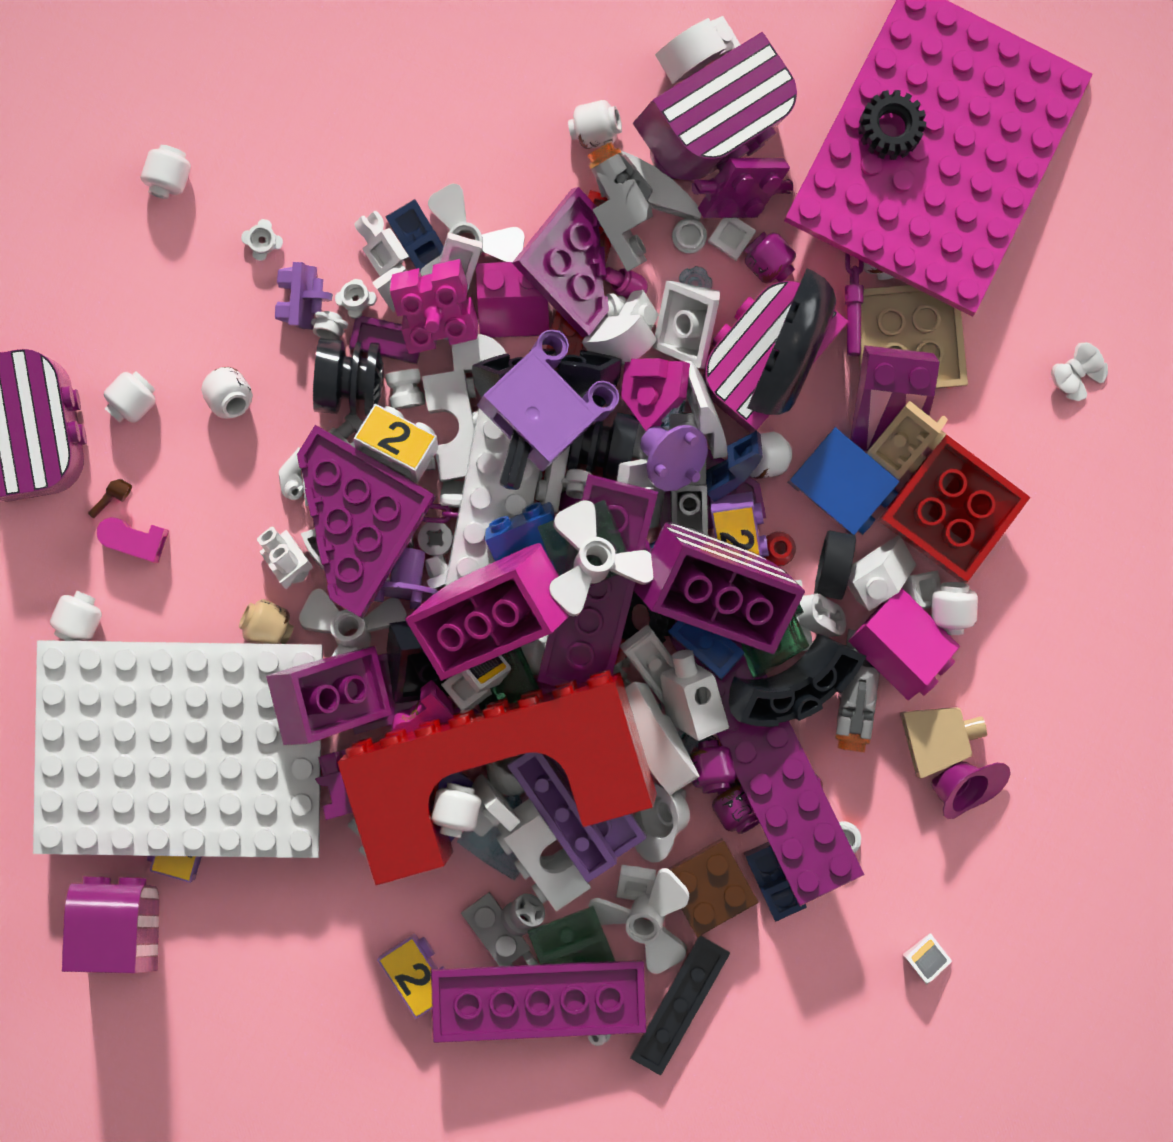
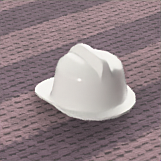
[634,783,690,863]

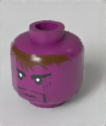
[744,231,796,284]
[689,740,737,794]
[712,781,759,834]

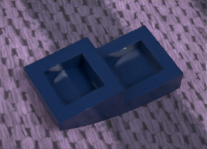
[385,198,444,272]
[706,430,763,502]
[744,842,807,922]

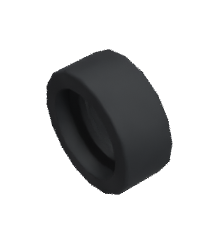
[814,530,856,600]

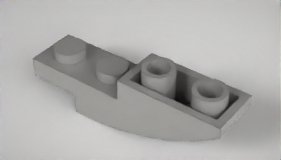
[669,413,708,535]

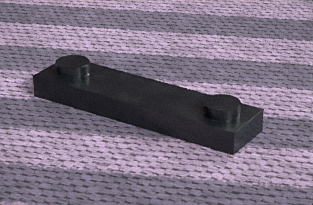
[630,935,730,1076]

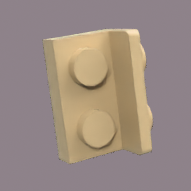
[867,401,948,480]

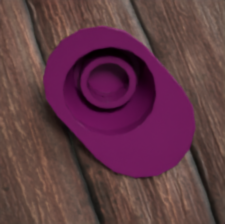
[931,761,1011,819]

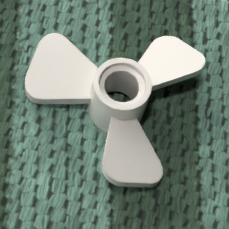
[421,183,525,276]
[549,500,653,617]
[299,589,408,657]
[588,868,689,974]

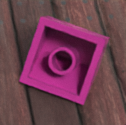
[476,262,549,338]

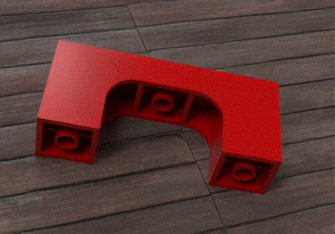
[337,669,657,886]

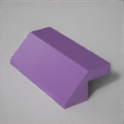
[507,753,647,883]

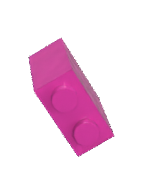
[848,588,960,701]

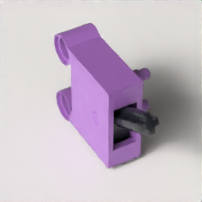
[477,329,619,490]

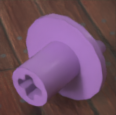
[640,425,708,491]
[374,548,438,610]

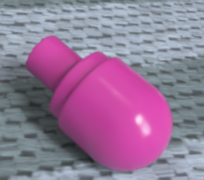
[603,267,648,299]

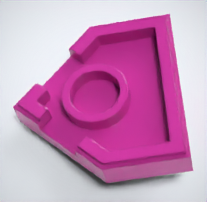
[621,358,690,431]

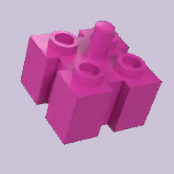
[390,259,478,355]

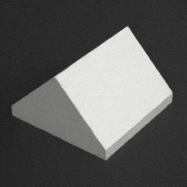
[652,281,720,369]

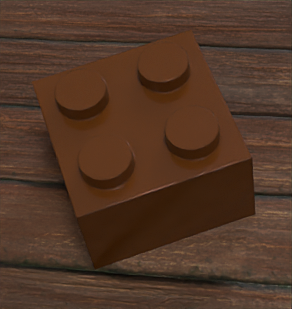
[667,838,759,937]

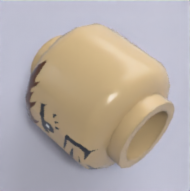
[238,599,294,644]

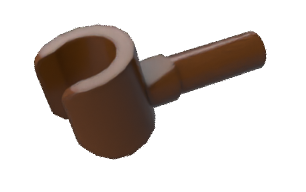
[88,479,132,518]

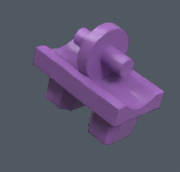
[275,262,333,330]

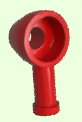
[764,531,796,566]

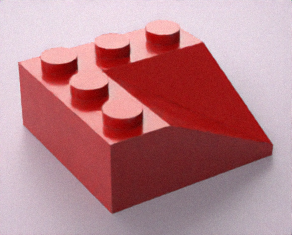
[878,434,1031,583]

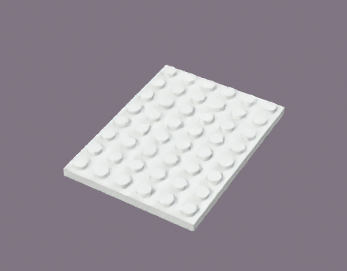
[33,640,323,858]

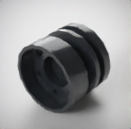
[313,338,384,416]
[567,412,639,481]

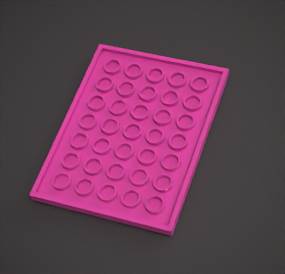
[784,0,1093,317]

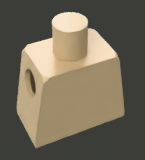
[900,707,988,778]

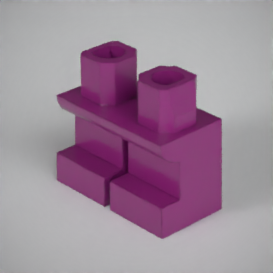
[315,748,353,820]

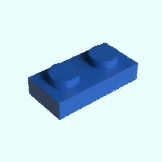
[668,621,745,680]

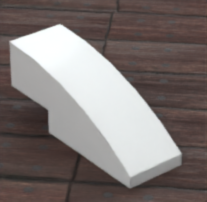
[608,147,701,221]
[625,681,700,794]

